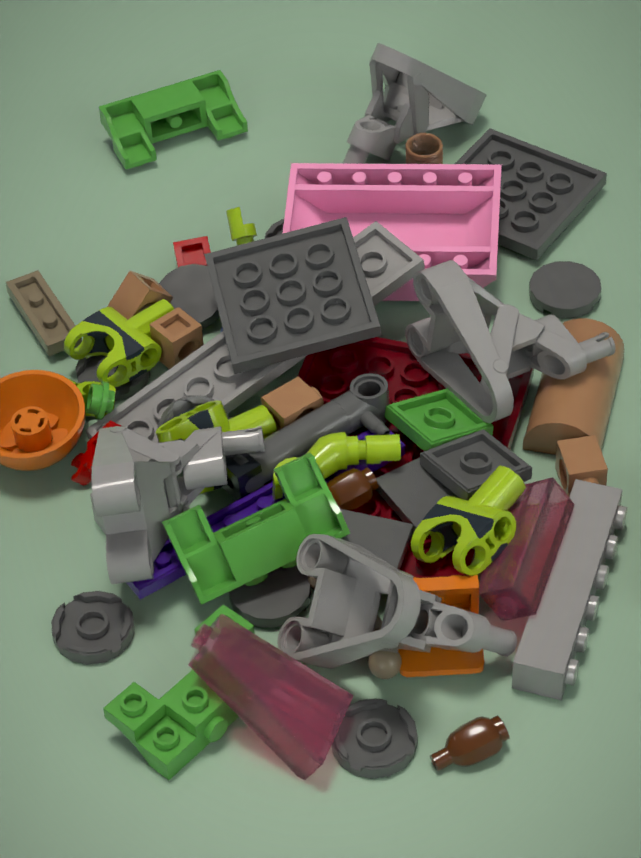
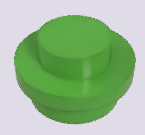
[86,381,115,420]

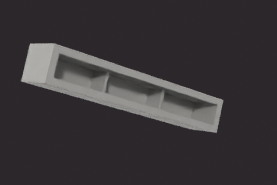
[512,479,627,701]

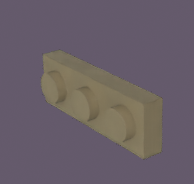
[5,270,82,356]

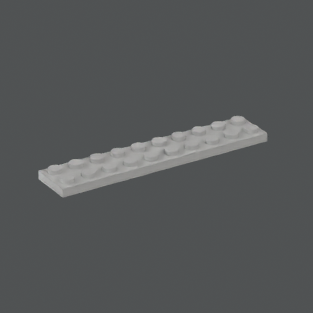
[85,221,425,462]

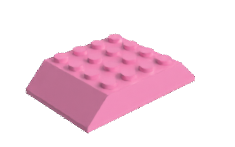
[282,163,502,301]

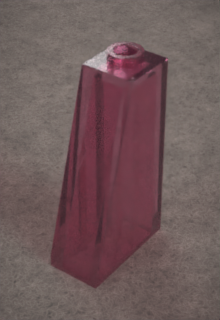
[479,477,575,621]
[188,613,353,781]

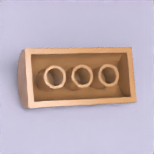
[523,318,624,455]

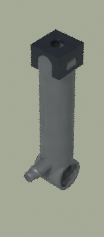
[220,373,390,501]

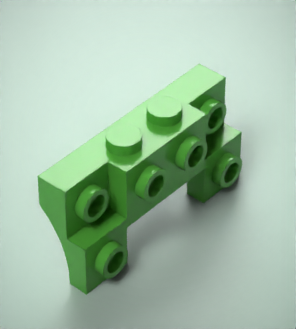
[99,70,248,169]
[162,453,351,605]
[103,604,287,780]

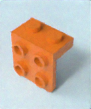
[398,575,484,677]

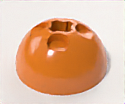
[0,370,86,471]

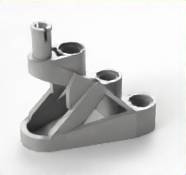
[342,43,486,164]
[405,260,616,423]
[91,426,265,584]
[277,534,517,669]

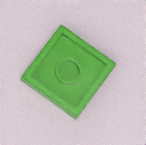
[384,388,494,451]

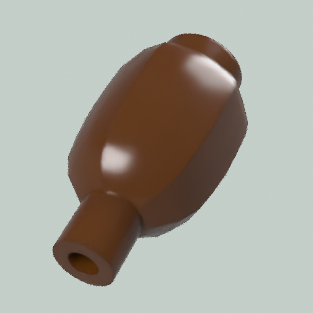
[327,467,379,511]
[430,715,510,771]

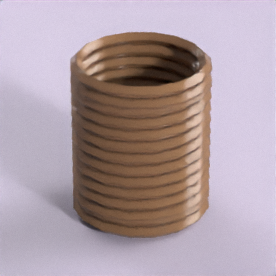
[406,133,443,164]

